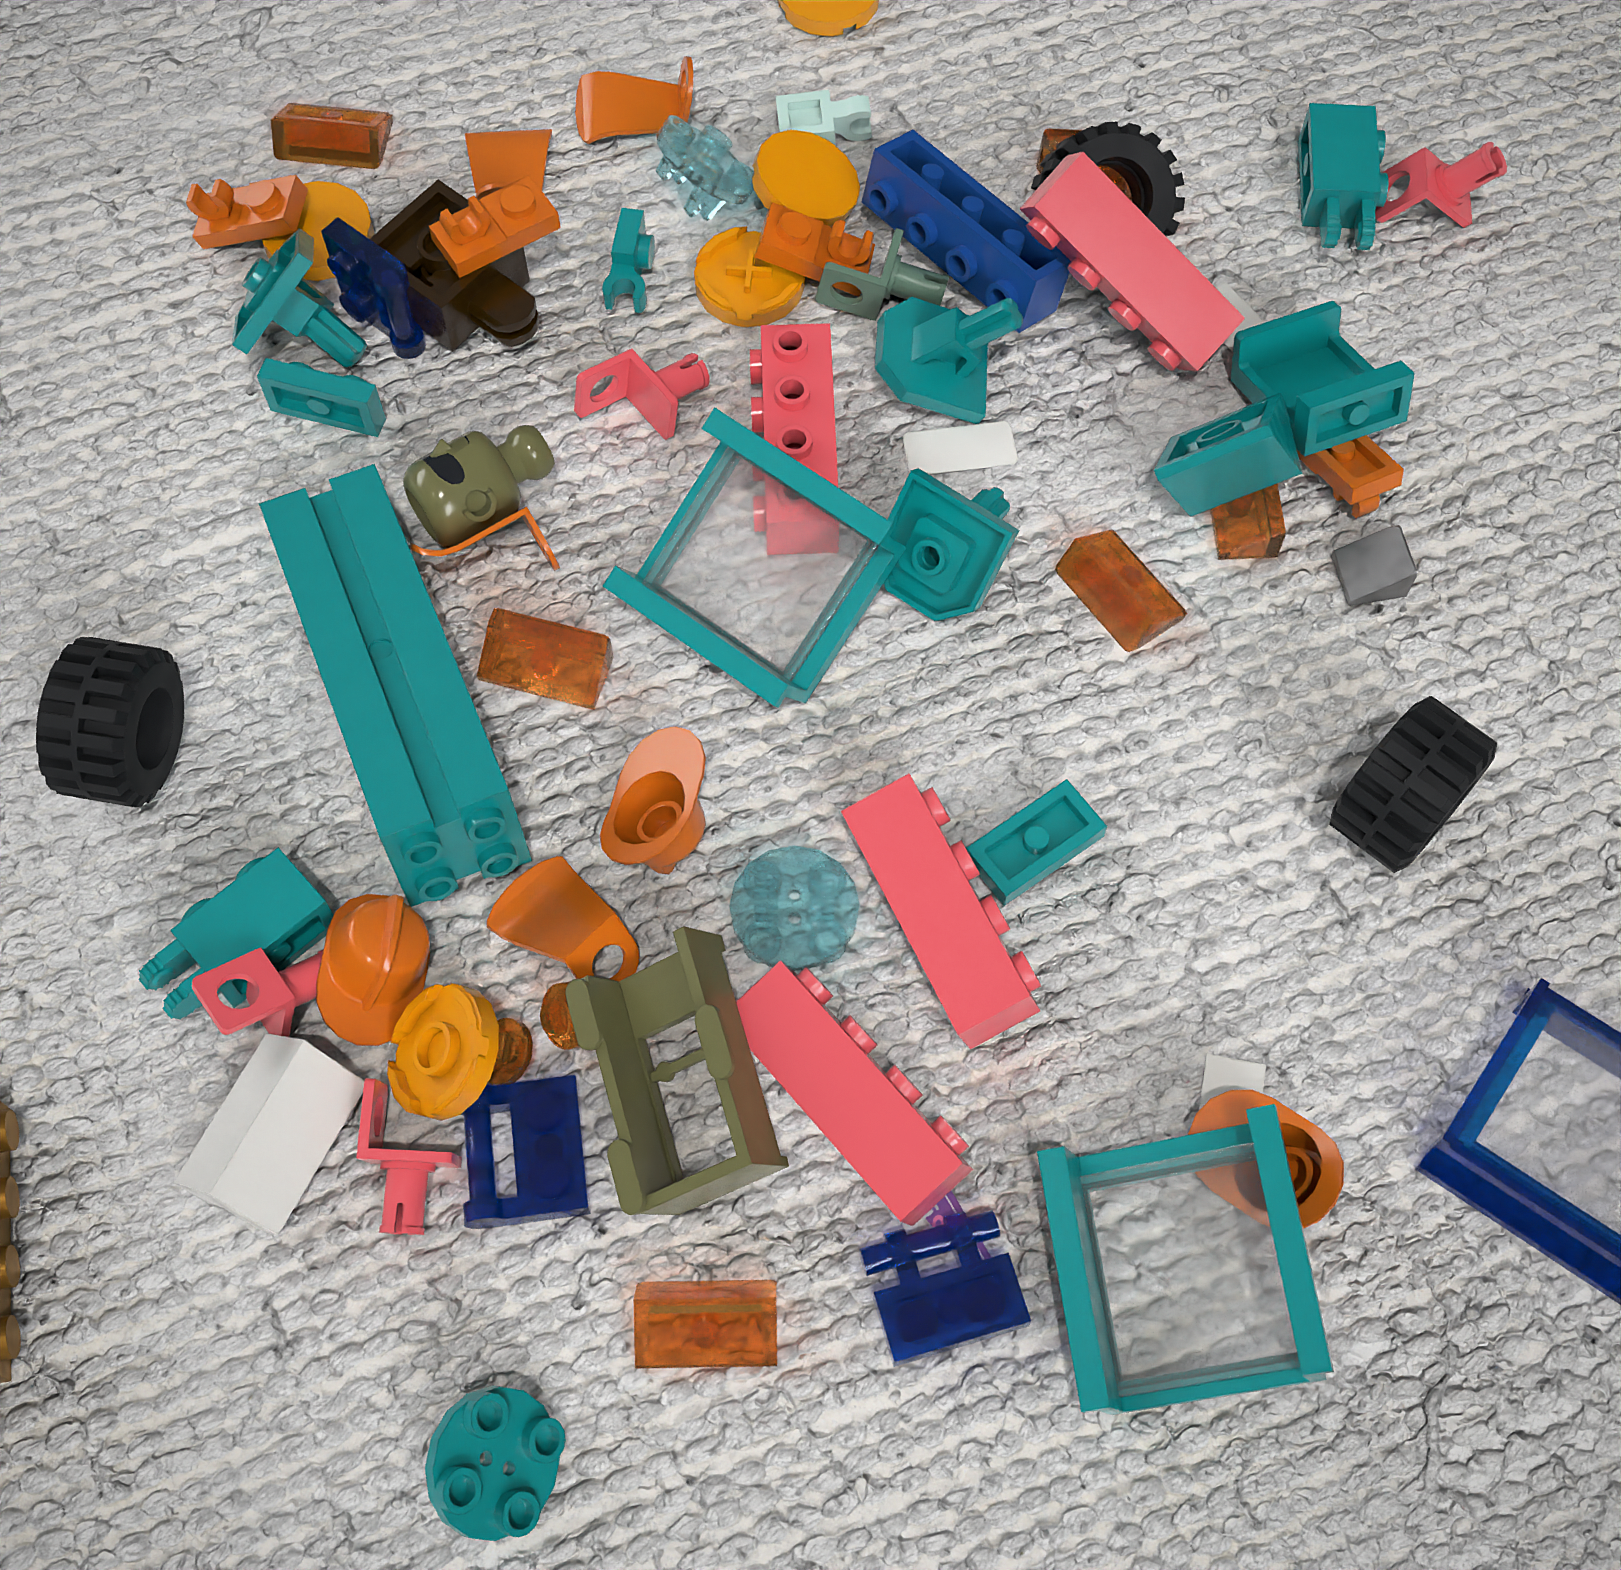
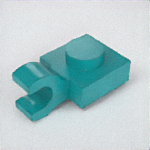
[602,208,655,313]

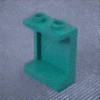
[1231,301,1415,457]

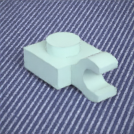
[775,90,872,146]

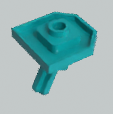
[232,228,367,368]
[875,297,1023,424]
[884,468,1020,621]

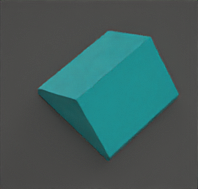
[1154,393,1303,517]

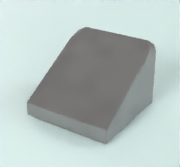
[1331,525,1417,606]

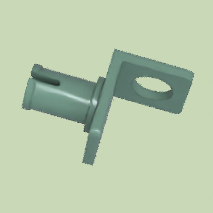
[815,228,949,321]

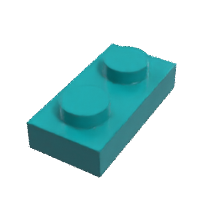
[257,358,386,437]
[966,779,1107,906]

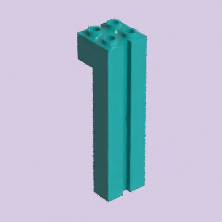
[259,464,532,907]

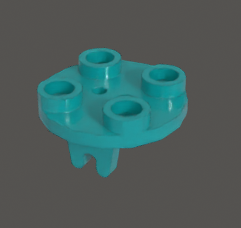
[425,1385,566,1541]

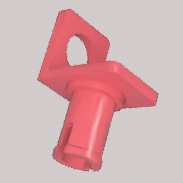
[1375,142,1507,228]
[574,348,710,440]
[192,947,323,1037]
[356,1078,462,1235]

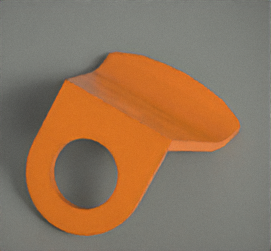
[575,56,693,144]
[465,129,552,200]
[409,506,560,571]
[487,856,639,981]

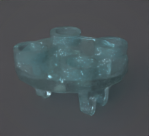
[656,115,754,221]
[729,846,860,971]

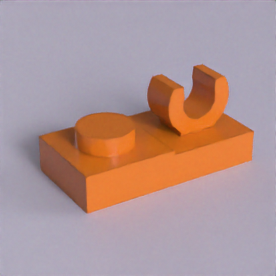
[186,174,308,249]
[429,175,561,278]
[754,202,875,297]
[1297,435,1404,518]

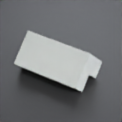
[173,1033,364,1236]

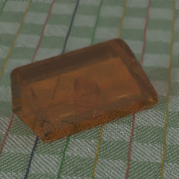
[271,103,393,169]
[1210,483,1286,560]
[1055,529,1187,652]
[477,608,614,710]
[633,1280,777,1368]

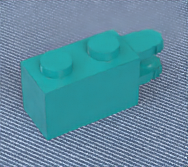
[1298,103,1389,250]
[138,847,334,1020]

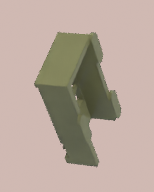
[565,926,789,1215]

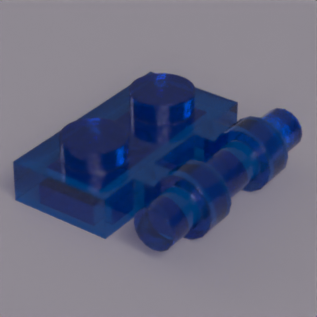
[859,1210,1031,1367]

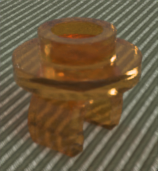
[488,1018,533,1086]

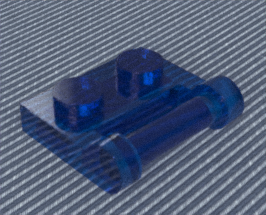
[321,217,426,359]
[461,1075,591,1229]

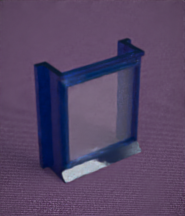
[1415,978,1621,1305]

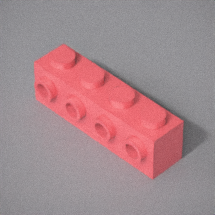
[1020,152,1245,371]
[750,323,840,555]
[841,773,1041,1049]
[736,960,973,1226]

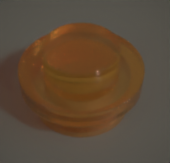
[540,982,580,1050]

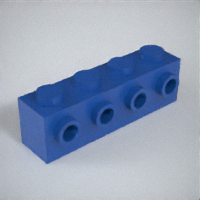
[861,129,1071,333]

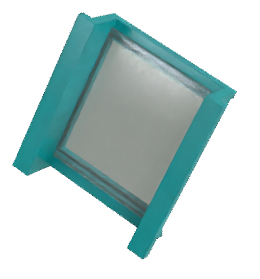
[603,407,907,708]
[1037,1104,1334,1415]

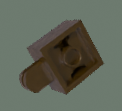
[358,179,539,352]

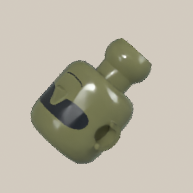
[403,425,555,548]

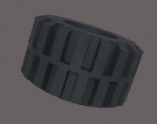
[1031,121,1185,236]
[36,637,184,807]
[1329,696,1497,873]

